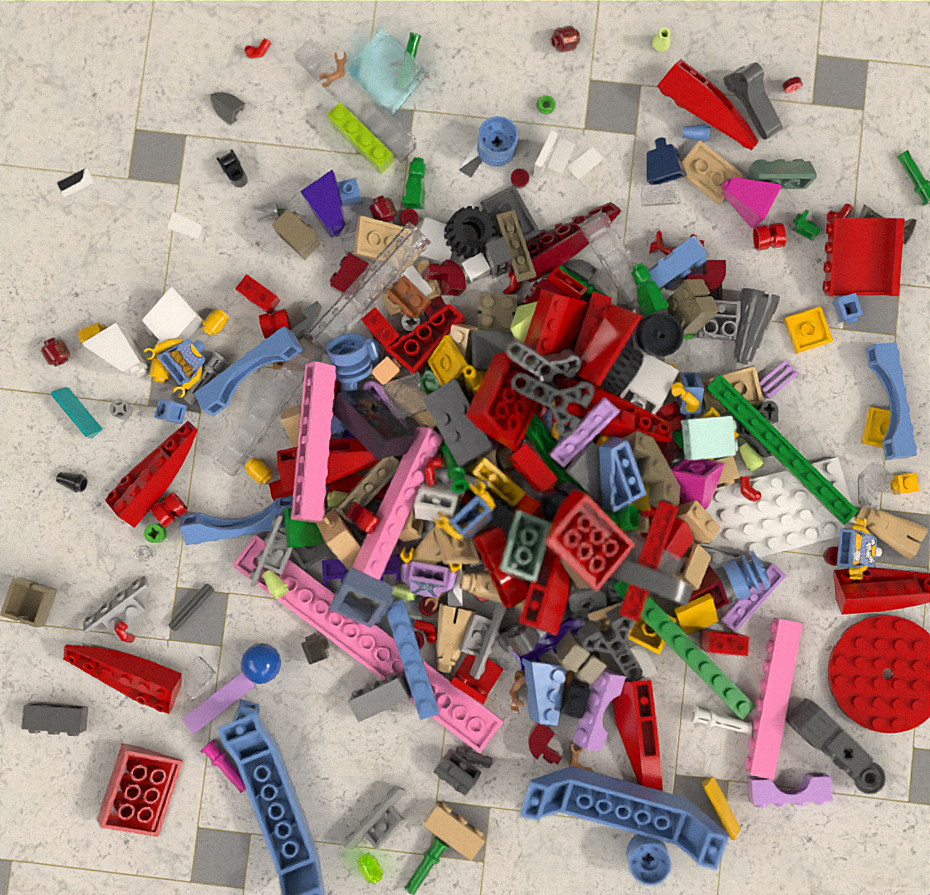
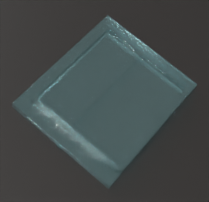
[347,27,429,116]

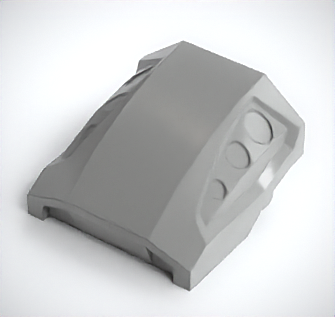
[697,300,741,341]

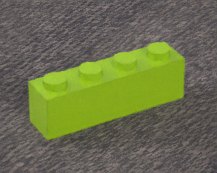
[327,102,394,174]

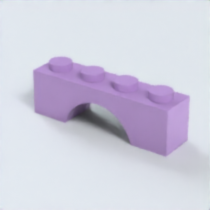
[573,669,626,751]
[747,773,833,808]

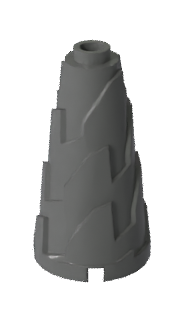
[734,288,780,365]

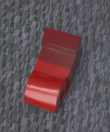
[345,501,380,534]

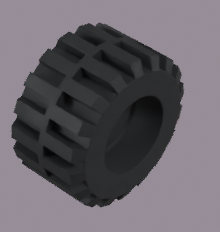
[444,206,496,259]
[600,343,644,395]

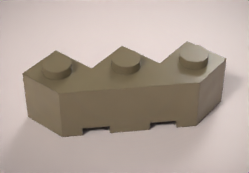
[622,431,680,507]

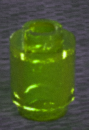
[356,852,384,885]

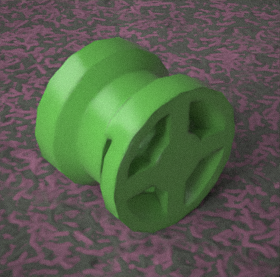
[144,524,167,543]

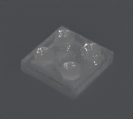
[685,339,725,378]
[382,372,428,420]

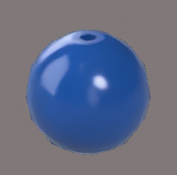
[241,643,281,684]

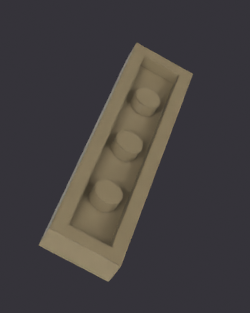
[496,210,536,282]
[335,457,400,523]

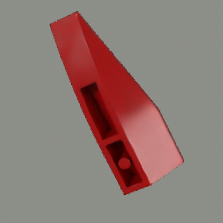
[657,59,759,151]
[552,378,673,442]
[105,421,198,528]
[277,438,380,494]
[518,525,569,636]
[833,567,930,615]
[63,644,183,714]
[612,677,663,791]

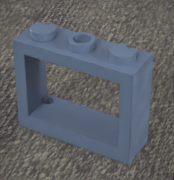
[329,568,394,628]

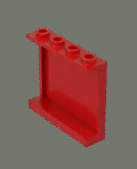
[822,218,905,297]

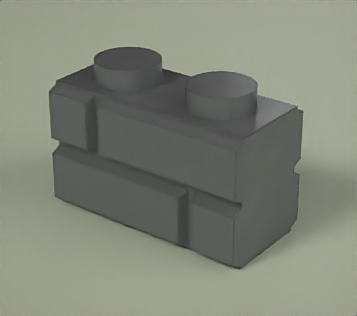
[433,749,482,796]

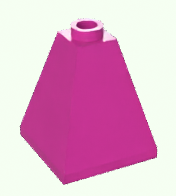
[721,177,782,228]
[671,459,724,510]

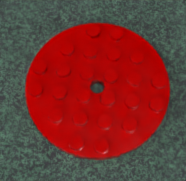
[827,615,930,734]

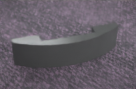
[291,301,322,340]
[610,559,693,606]

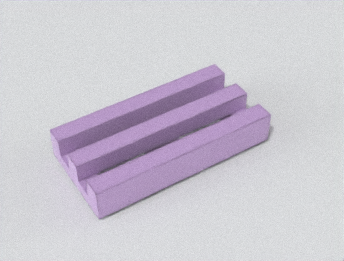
[759,360,798,399]

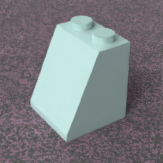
[681,416,738,460]

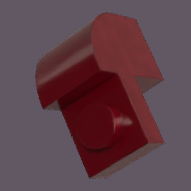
[422,259,466,296]
[684,260,726,293]
[528,722,562,765]

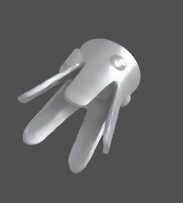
[254,202,283,222]

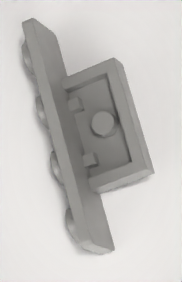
[250,512,293,587]
[83,576,149,635]
[459,602,507,679]
[343,787,406,850]

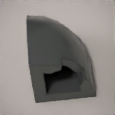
[210,92,246,125]
[563,260,598,283]

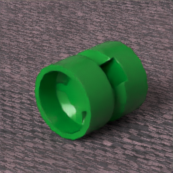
[603,504,639,531]

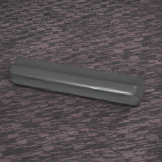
[168,584,214,631]

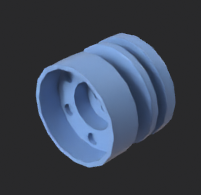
[477,116,518,167]
[326,333,373,383]
[722,551,770,601]
[626,834,672,886]

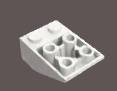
[414,479,465,522]

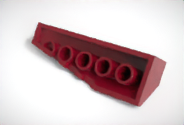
[525,202,621,283]

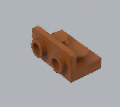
[385,275,432,319]

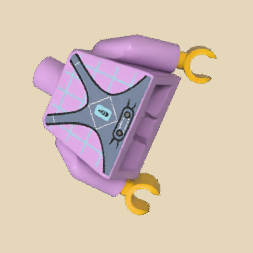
[401,547,461,598]

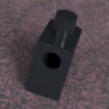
[560,677,590,719]

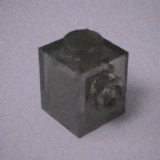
[301,633,330,665]

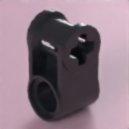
[216,149,248,188]

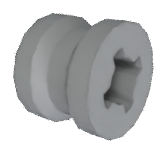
[402,315,421,333]
[110,399,133,420]

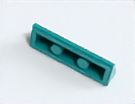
[51,387,103,439]

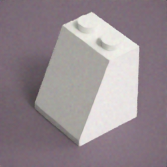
[142,287,204,344]
[83,323,150,377]
[619,352,679,415]

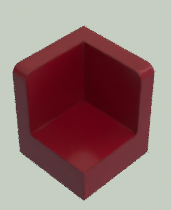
[424,296,447,320]

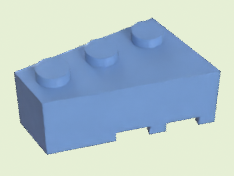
[649,236,709,290]

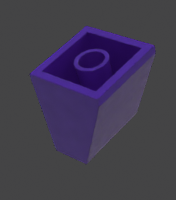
[300,170,347,238]

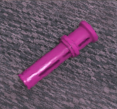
[200,739,246,793]

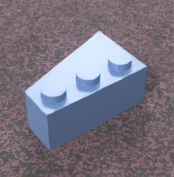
[599,437,646,512]
[522,659,566,726]

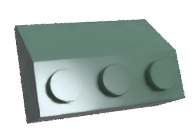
[749,159,817,189]
[500,510,552,581]

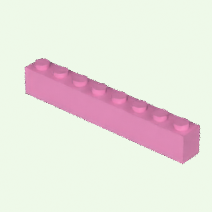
[291,361,336,522]
[352,427,443,580]
[744,618,803,780]

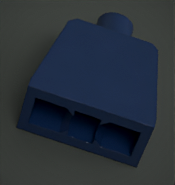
[646,137,687,187]

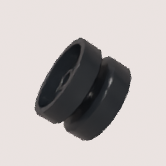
[635,313,684,357]
[540,481,582,524]

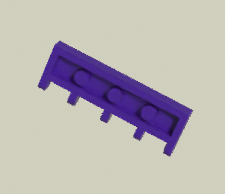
[322,554,401,587]
[512,617,585,671]

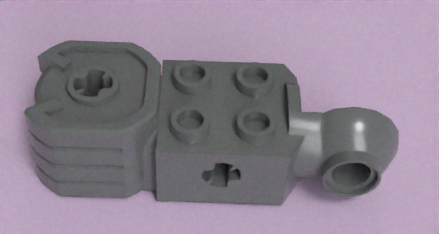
[567,558,671,620]
[785,698,886,794]

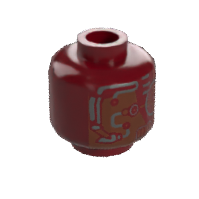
[551,25,580,53]
[369,195,397,223]
[41,337,70,367]

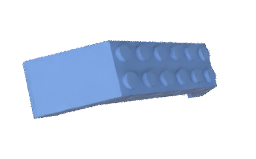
[217,713,326,895]
[520,766,729,871]

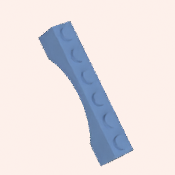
[194,326,303,416]
[866,342,917,461]
[180,496,293,545]
[386,600,440,720]

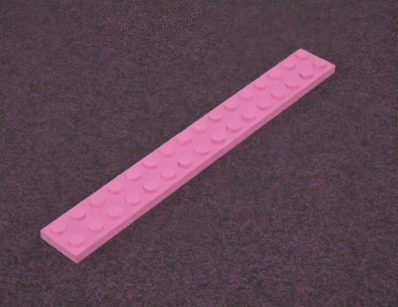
[232,534,503,753]

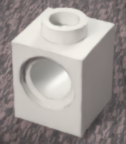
[461,252,491,284]

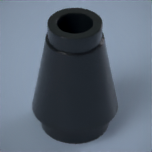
[56,472,88,493]

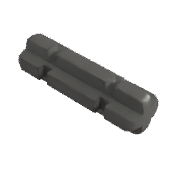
[455,746,493,769]

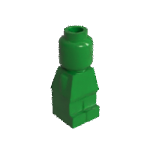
[402,157,426,209]
[631,263,669,317]

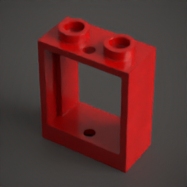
[506,443,557,493]
[699,629,750,657]

